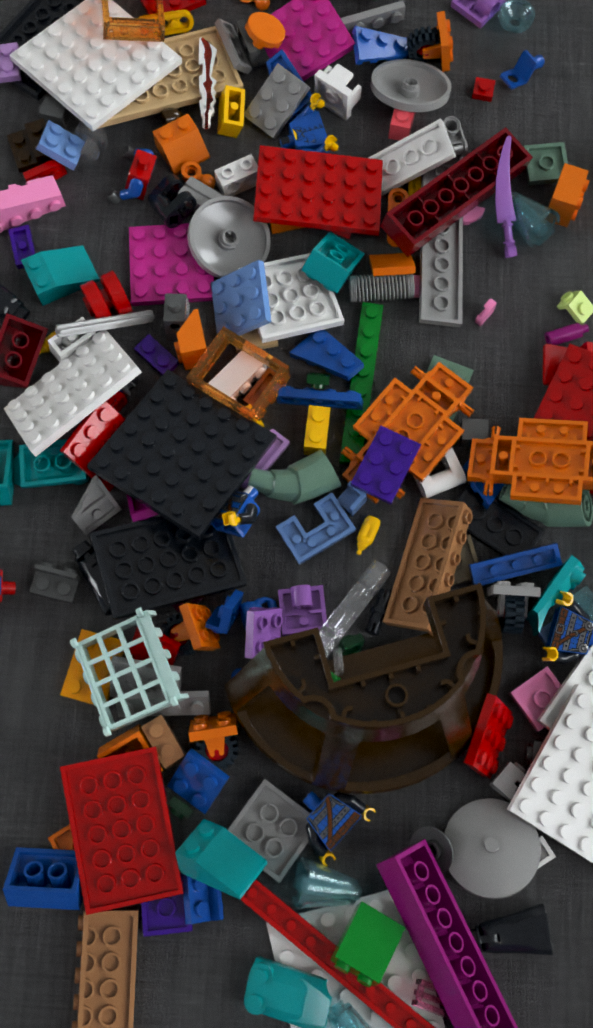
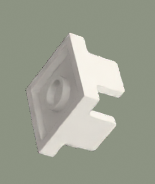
[314,64,362,121]

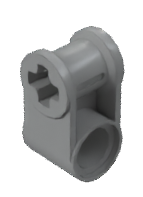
[443,116,468,157]

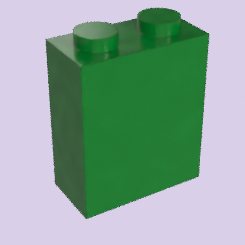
[330,902,406,987]

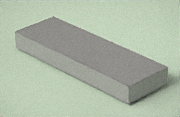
[214,18,252,74]

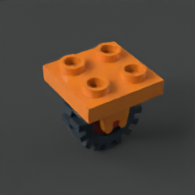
[407,11,453,72]
[161,603,221,656]
[188,711,238,770]

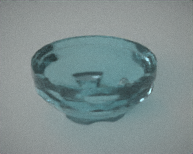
[499,0,535,33]

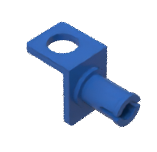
[500,50,545,89]

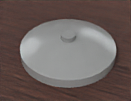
[370,59,451,112]
[187,196,271,278]
[444,798,541,899]

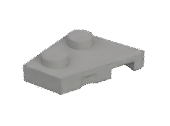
[71,475,122,536]

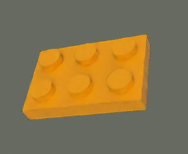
[60,629,124,705]

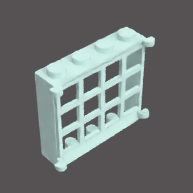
[70,607,189,737]

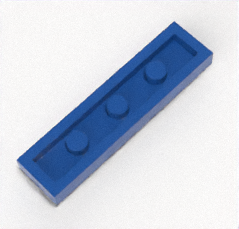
[274,386,364,410]
[468,543,562,585]

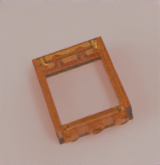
[100,0,166,42]
[186,326,291,422]

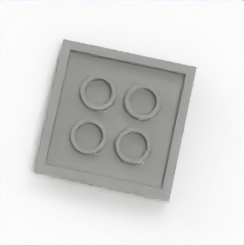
[228,779,310,883]

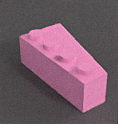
[0,175,66,233]

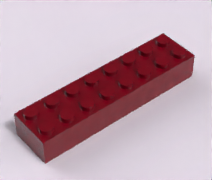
[380,127,533,257]

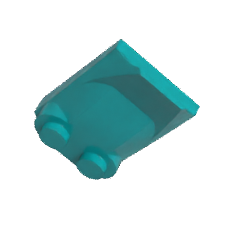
[13,439,89,488]
[525,555,586,636]
[244,956,332,1028]

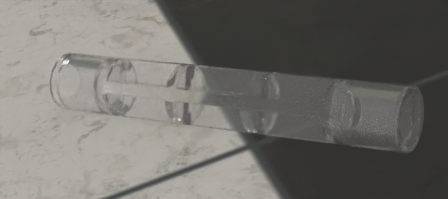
[319,560,391,658]

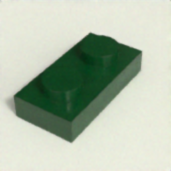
[307,372,330,389]

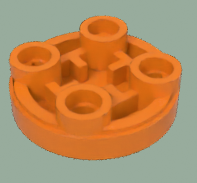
[245,12,285,49]

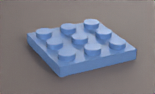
[211,260,272,343]

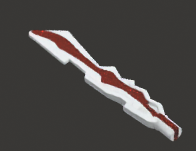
[199,37,217,129]

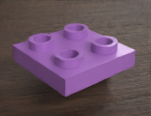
[451,0,506,29]
[278,585,328,636]
[245,607,283,659]

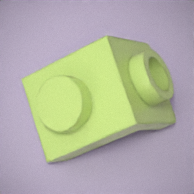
[557,291,593,324]

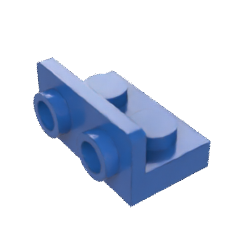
[205,590,244,634]
[181,873,224,924]

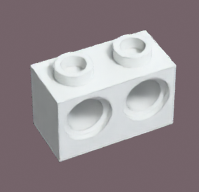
[214,154,258,196]

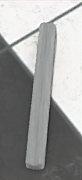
[55,310,155,338]

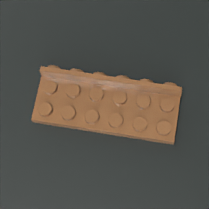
[383,498,473,636]
[72,909,139,1028]

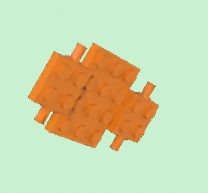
[341,362,475,504]
[467,418,593,505]

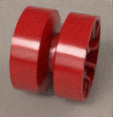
[80,270,133,319]

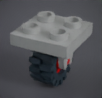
[486,581,541,634]

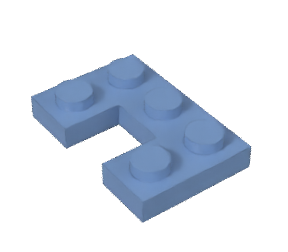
[276,493,356,565]

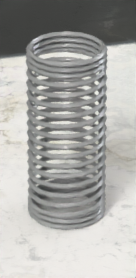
[349,274,415,303]

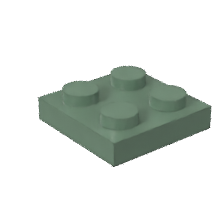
[523,142,568,186]

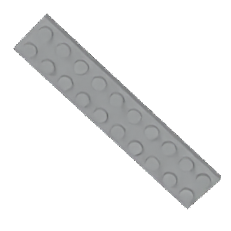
[419,155,463,328]

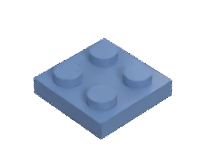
[36,120,85,171]

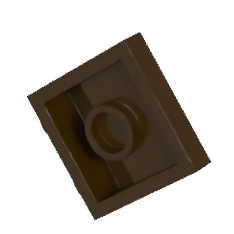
[7,118,52,173]

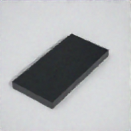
[457,483,545,556]

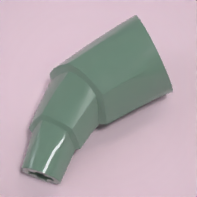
[247,449,341,505]
[499,484,593,527]

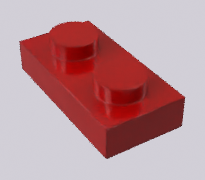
[23,159,67,182]

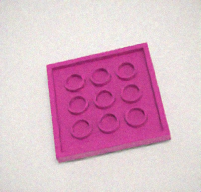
[264,0,355,81]
[129,223,215,306]

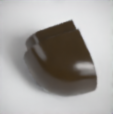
[160,108,183,125]

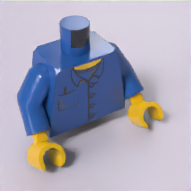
[279,93,339,154]

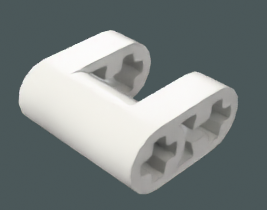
[413,448,467,499]

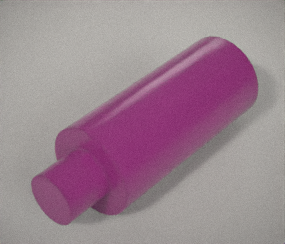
[545,323,589,345]

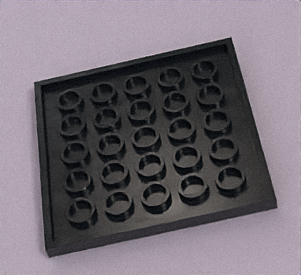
[87,370,277,540]

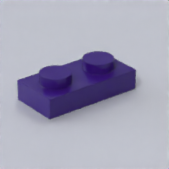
[8,225,36,269]
[134,334,179,376]

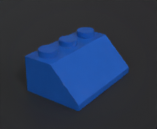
[3,847,83,910]

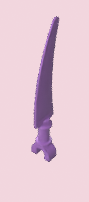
[495,136,517,258]

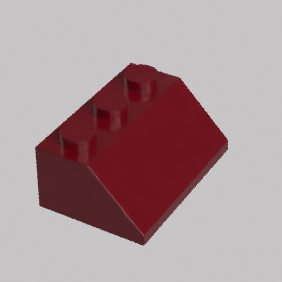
[0,313,48,388]

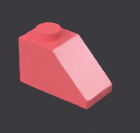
[388,108,416,141]

